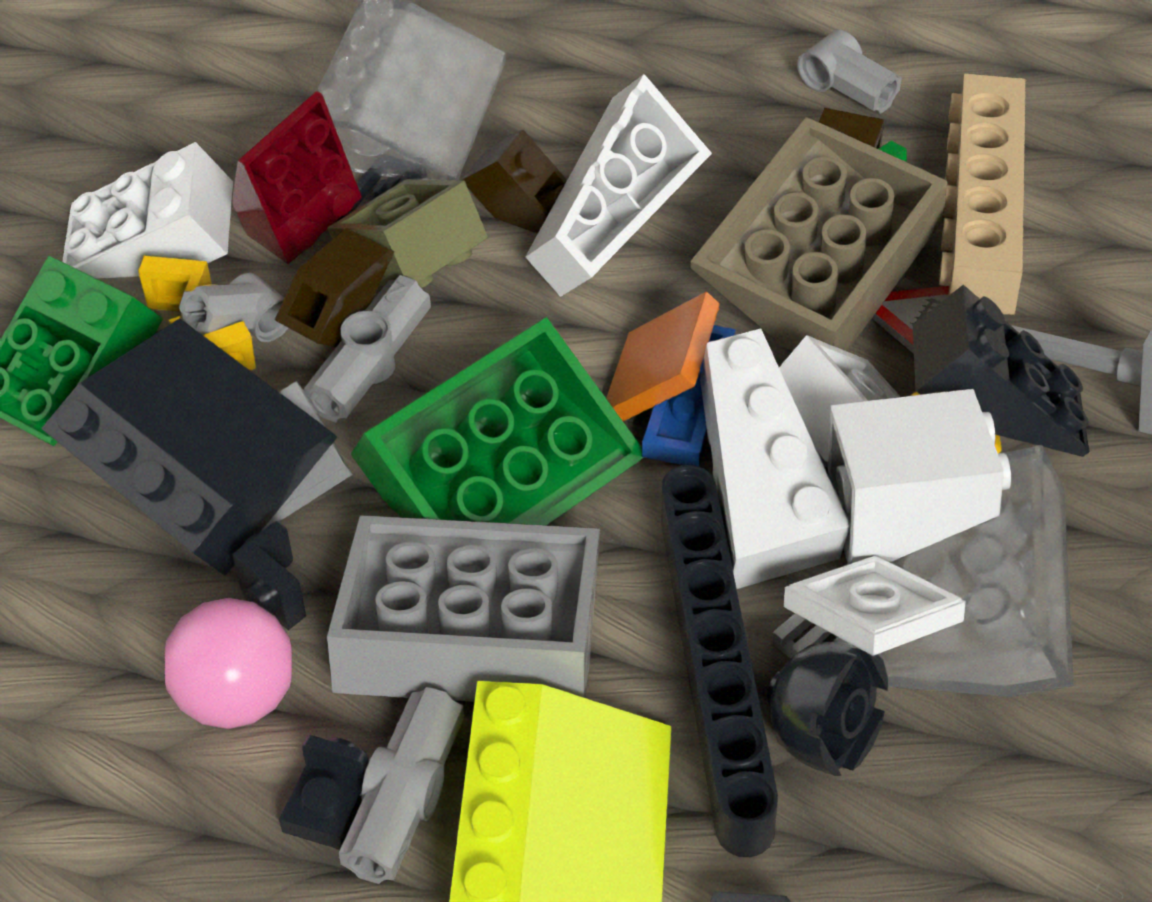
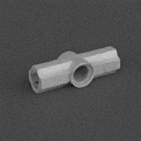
[303,275,431,423]
[339,687,464,884]

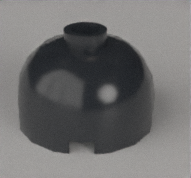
[768,642,888,776]

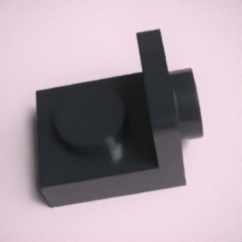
[279,735,369,850]

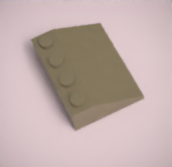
[691,117,947,351]

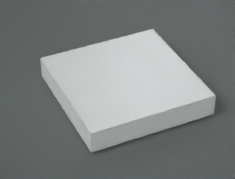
[784,556,966,656]

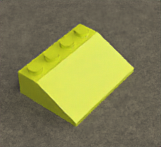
[449,681,671,902]

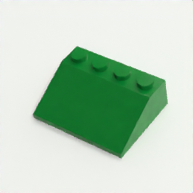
[351,317,645,526]

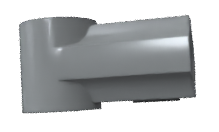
[797,29,902,114]
[179,273,288,342]

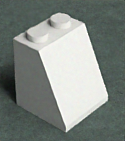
[828,389,1011,565]

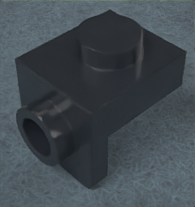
[232,521,307,630]

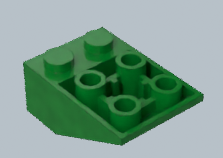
[0,256,163,446]

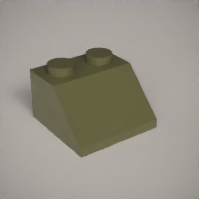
[327,179,488,288]

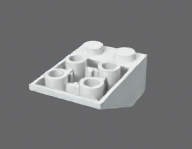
[62,142,233,279]

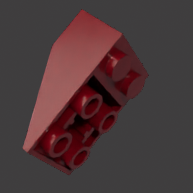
[232,91,362,265]

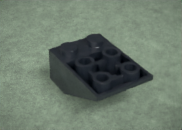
[912,284,1090,457]

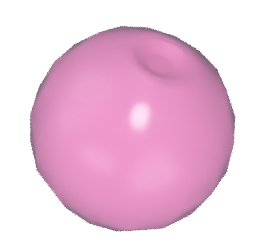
[165,598,292,729]

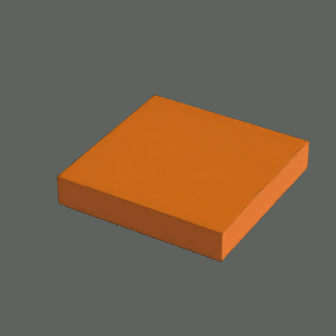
[606,291,720,421]

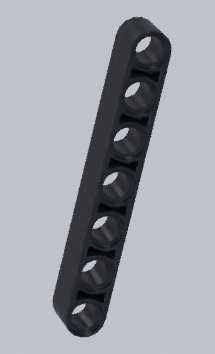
[661,465,778,858]

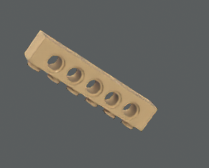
[939,74,1025,315]

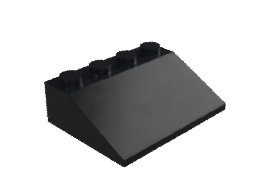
[41,318,337,575]

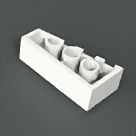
[525,74,712,297]
[700,328,851,589]

